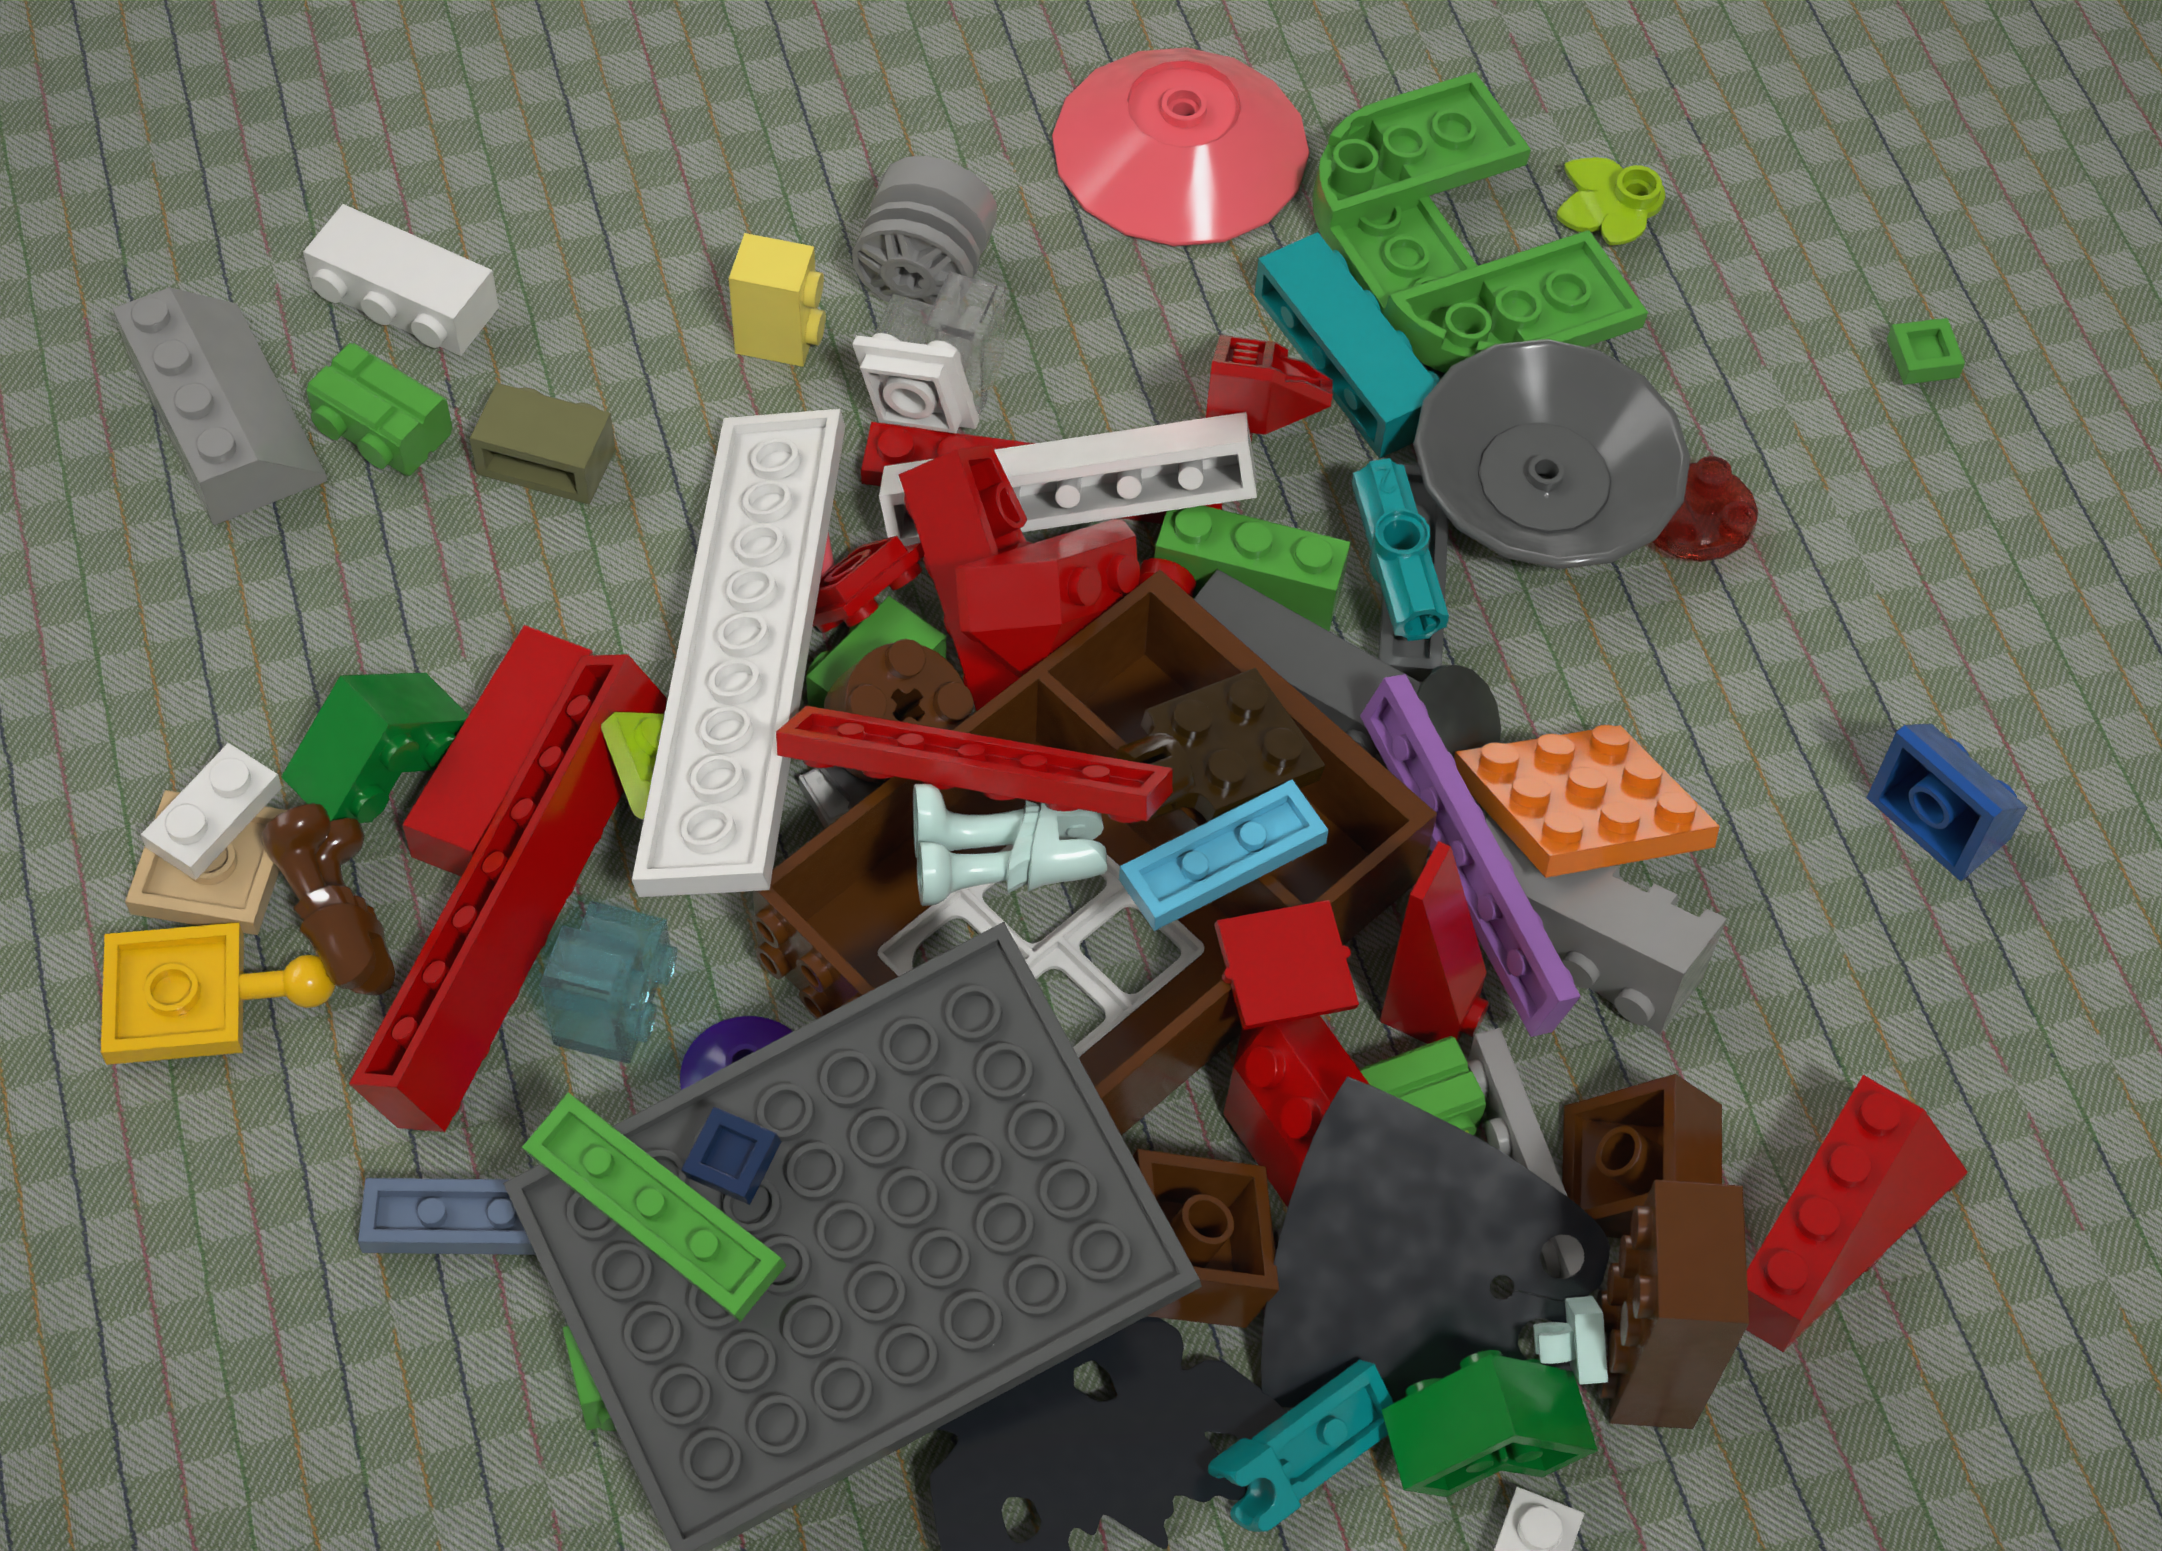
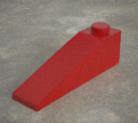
[1380,841,1489,1044]

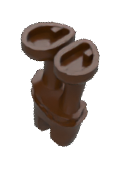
[262,803,396,996]

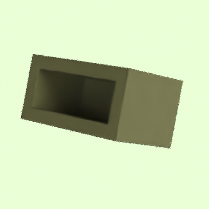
[469,383,616,505]

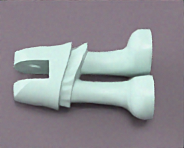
[913,784,1107,906]

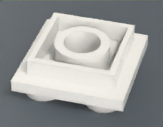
[852,333,979,434]

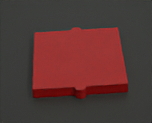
[1214,900,1359,1030]

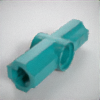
[1351,458,1449,641]

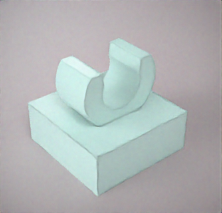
[1533,1296,1608,1385]

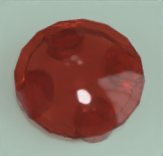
[1652,456,1758,562]

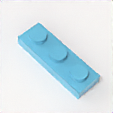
[1119,780,1328,931]

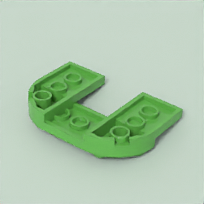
[1312,72,1648,373]

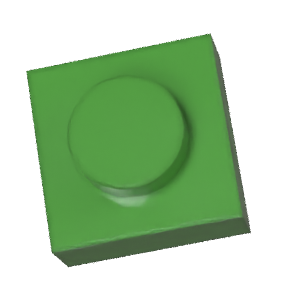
[1887,318,1965,385]

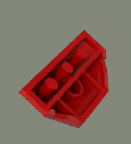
[1205,335,1333,442]
[955,519,1140,678]
[1223,1016,1370,1208]

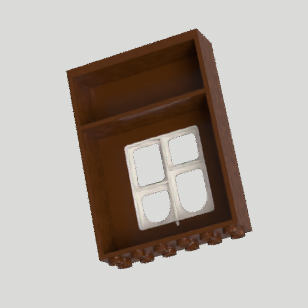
[752,570,1437,1136]

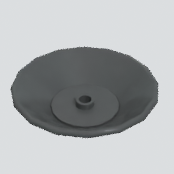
[1414,339,1691,569]

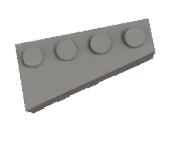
[1485,815,1727,1035]

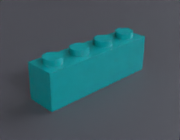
[1254,232,1440,459]

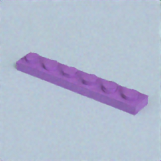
[1360,674,1581,1037]

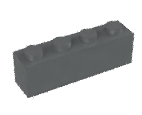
[1194,569,1421,770]

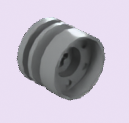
[852,156,997,313]

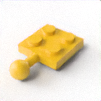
[101,923,335,1065]

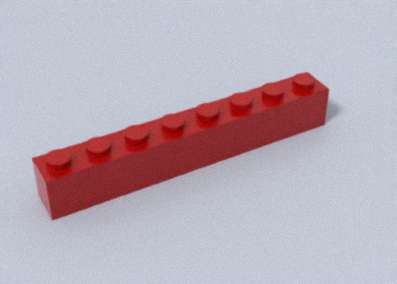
[349,654,668,1132]

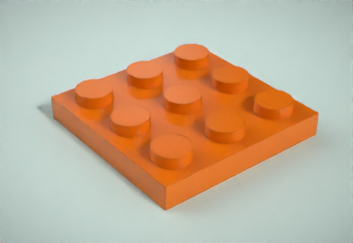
[1454,725,1720,878]

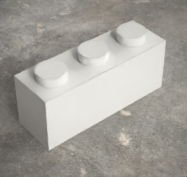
[303,204,499,356]

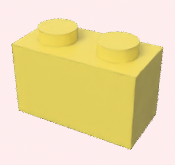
[729,233,826,367]

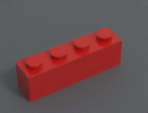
[402,625,593,877]

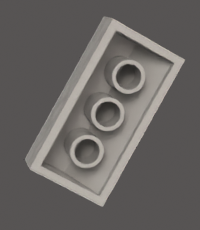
[112,287,328,526]

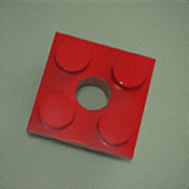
[813,536,925,633]

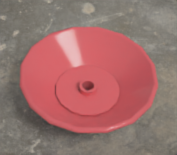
[1052,47,1310,247]

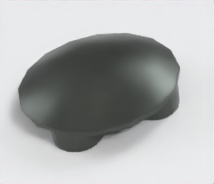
[1417,665,1501,758]

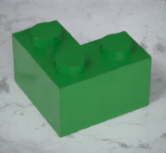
[281,672,469,823]
[1381,1350,1598,1497]

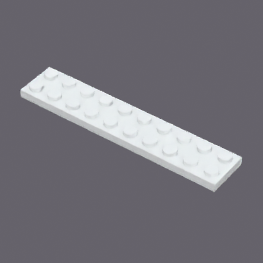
[632,409,845,897]

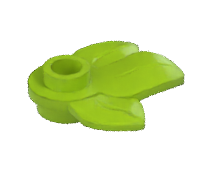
[1556,157,1665,245]

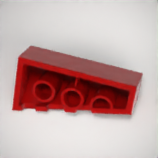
[898,445,1032,711]
[1746,1075,1968,1352]

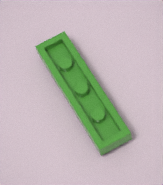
[522,1092,787,1322]

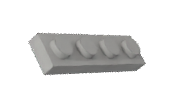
[1467,1028,1584,1301]

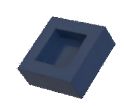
[681,1107,782,1205]

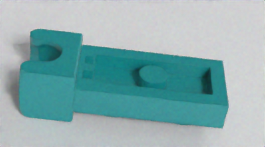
[1208,1360,1393,1532]

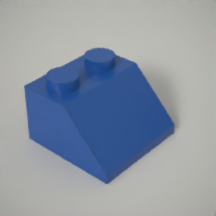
[1866,724,2028,882]

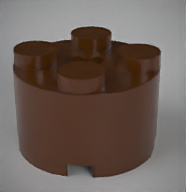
[824,639,973,784]

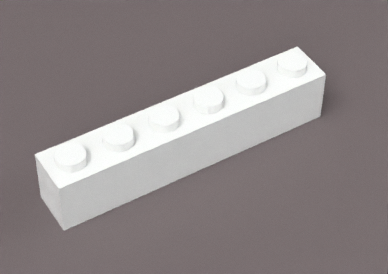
[879,412,1257,546]

